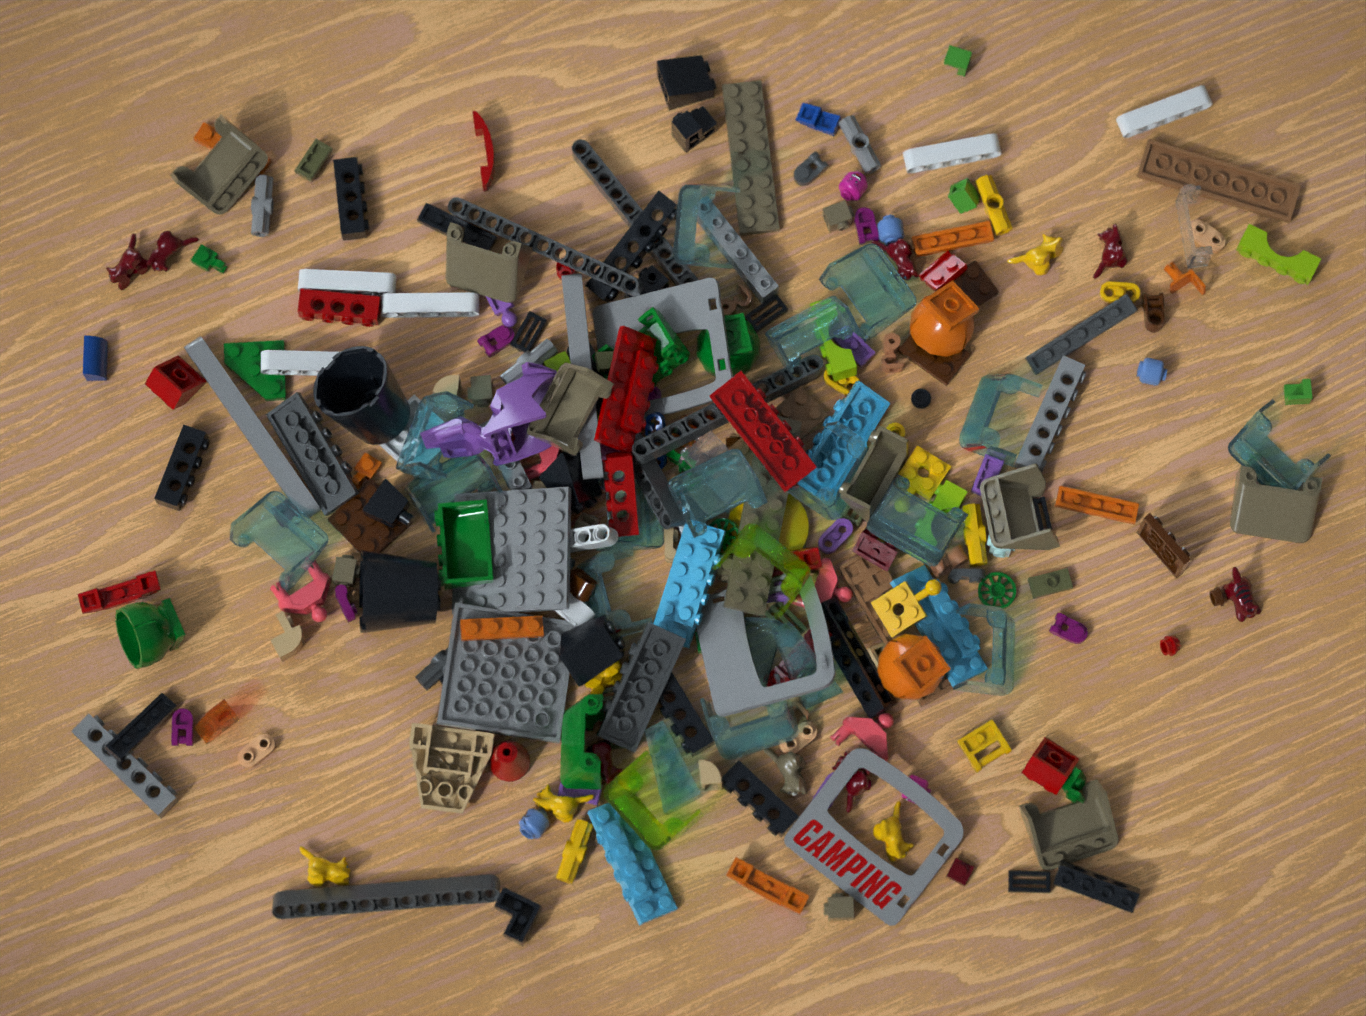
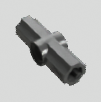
[415,648,448,691]

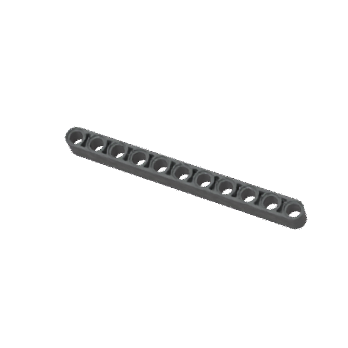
[572,139,711,304]
[448,197,644,297]
[567,343,687,529]
[631,355,823,465]
[272,874,500,919]

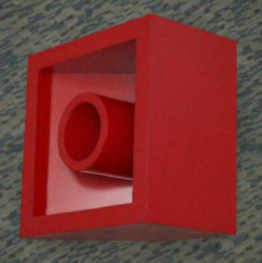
[145,355,207,410]
[1021,737,1080,795]

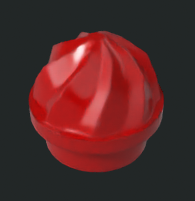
[1160,636,1181,656]

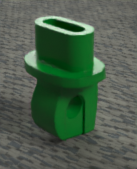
[666,450,697,475]

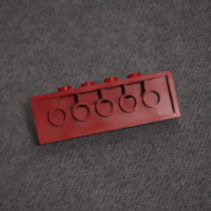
[594,325,659,452]
[709,371,817,492]

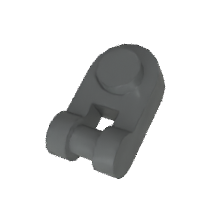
[794,151,829,186]
[948,569,985,584]

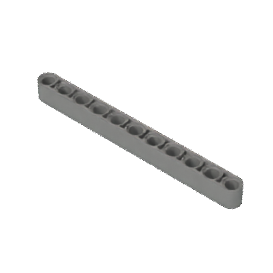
[561,273,604,480]
[184,336,321,521]

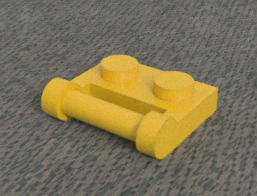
[957,720,1012,773]

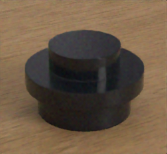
[911,389,931,409]

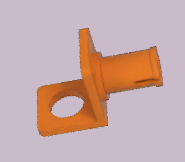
[1164,262,1206,295]

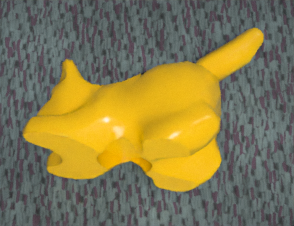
[1007,234,1064,276]
[584,648,625,694]
[532,784,594,823]
[873,801,914,863]
[299,846,351,887]

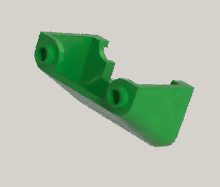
[560,694,604,790]

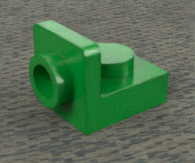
[1062,767,1086,804]

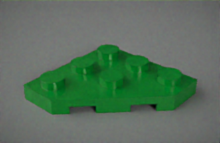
[224,340,286,401]

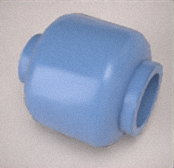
[877,215,905,246]
[1136,358,1167,386]
[519,808,550,839]

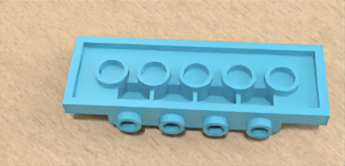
[797,381,891,504]
[653,520,726,649]
[890,565,988,687]
[587,796,678,925]

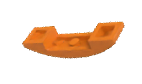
[726,857,809,915]

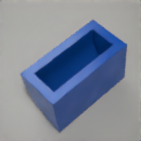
[83,336,108,381]

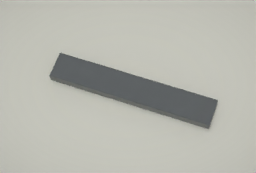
[1025,294,1138,375]

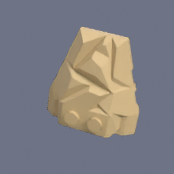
[409,723,494,814]

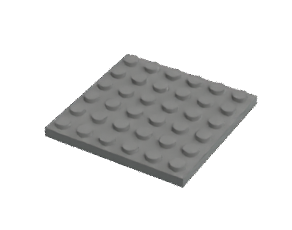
[452,487,571,614]
[437,602,575,744]

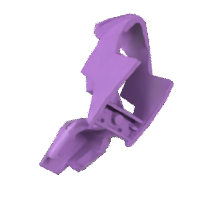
[420,362,557,466]

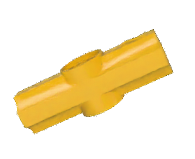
[975,175,1013,236]
[962,503,987,567]
[556,819,593,884]

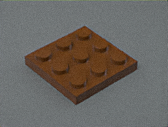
[327,478,414,554]
[1137,513,1191,579]

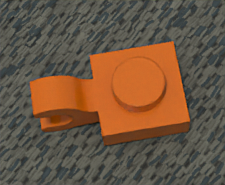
[352,452,382,489]

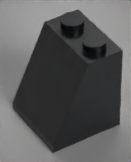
[657,55,716,111]
[539,451,602,514]
[559,614,626,687]

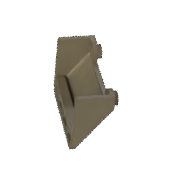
[171,114,268,215]
[446,222,533,303]
[527,363,614,456]
[839,425,909,523]
[980,463,1060,550]
[1230,466,1322,543]
[1019,779,1118,870]

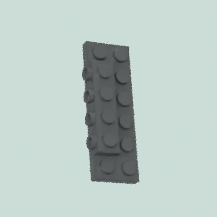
[266,392,359,516]
[597,622,686,752]

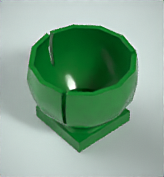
[696,313,760,377]
[115,598,186,669]

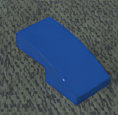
[796,103,842,137]

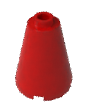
[489,741,530,782]

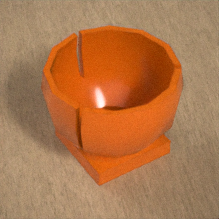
[909,281,980,357]
[877,634,951,701]

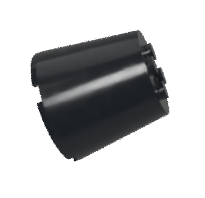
[313,346,410,445]
[359,551,441,633]

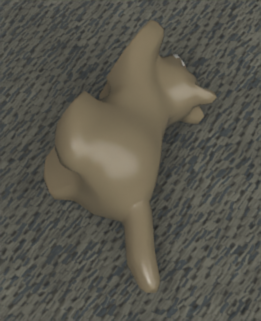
[764,748,807,796]

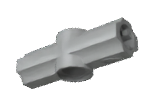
[839,115,881,174]
[251,175,274,237]
[500,339,558,385]

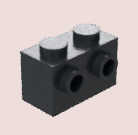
[624,265,669,299]

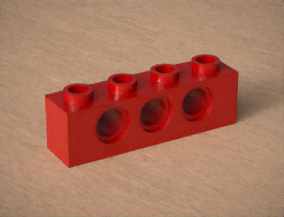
[297,289,381,327]
[603,452,639,537]

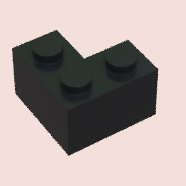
[671,106,718,153]
[494,887,542,946]

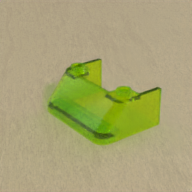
[712,523,810,619]
[604,751,704,851]

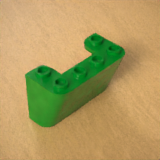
[592,307,690,387]
[434,500,493,590]

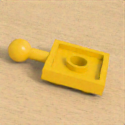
[894,445,951,513]
[871,579,942,638]

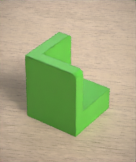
[944,45,972,77]
[948,178,980,214]
[1283,379,1313,405]

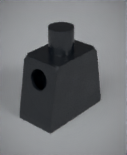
[362,479,414,528]

